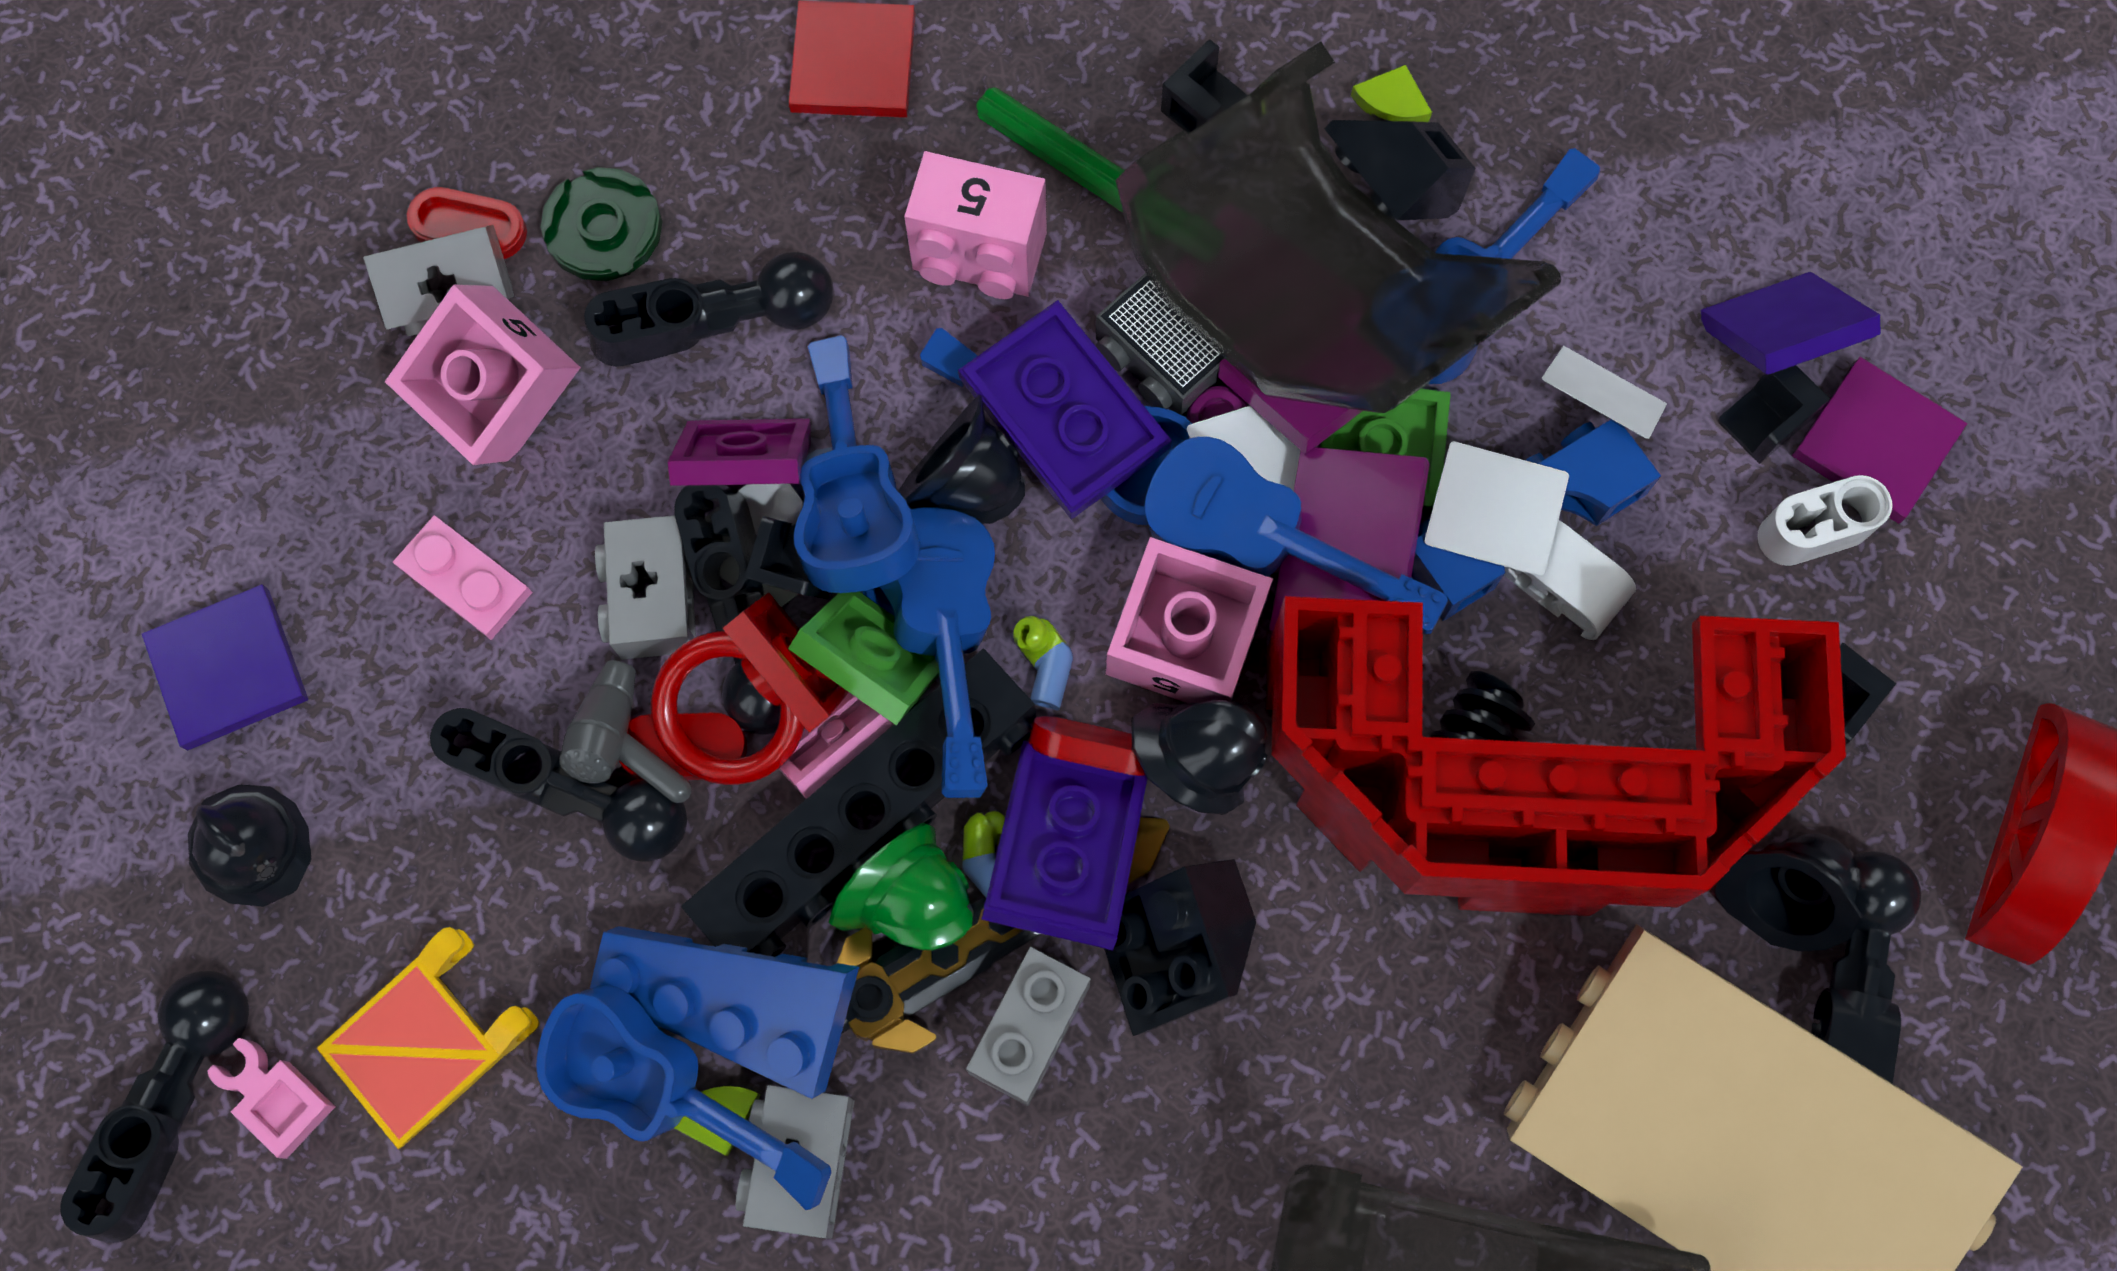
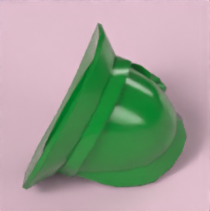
[828,823,974,951]

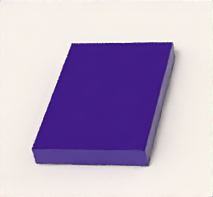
[958,300,1172,520]
[981,741,1148,950]

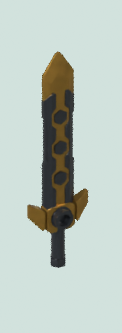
[837,817,1169,1053]

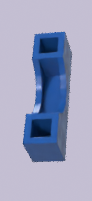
[1411,419,1661,621]

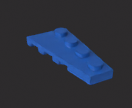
[590,926,859,1099]

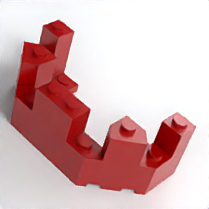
[1266,596,1846,916]

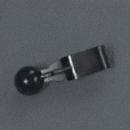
[584,252,834,367]
[674,485,781,735]
[430,708,687,862]
[1811,851,1921,1084]
[60,971,249,1243]

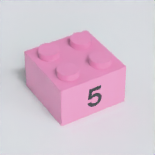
[904,151,1047,299]
[385,285,581,465]
[1106,537,1273,703]

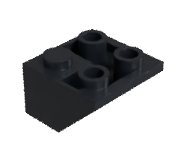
[1324,120,1476,221]
[1105,859,1256,1036]

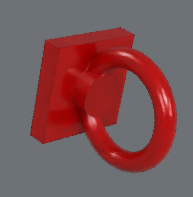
[651,592,849,785]

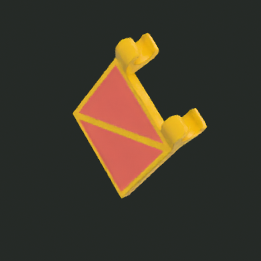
[316,927,540,1149]

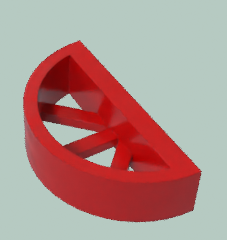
[1965,703,2117,965]

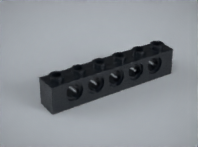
[681,648,1036,957]

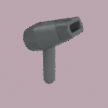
[559,660,692,803]

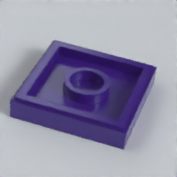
[1701,271,1881,375]
[142,584,309,751]

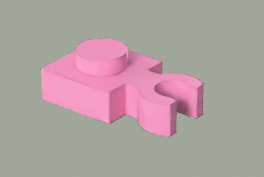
[207,1038,336,1159]

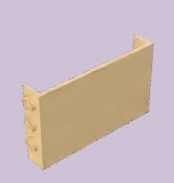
[1504,924,2023,1271]

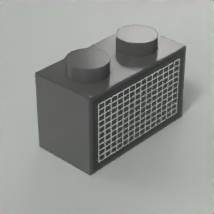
[1096,269,1236,417]

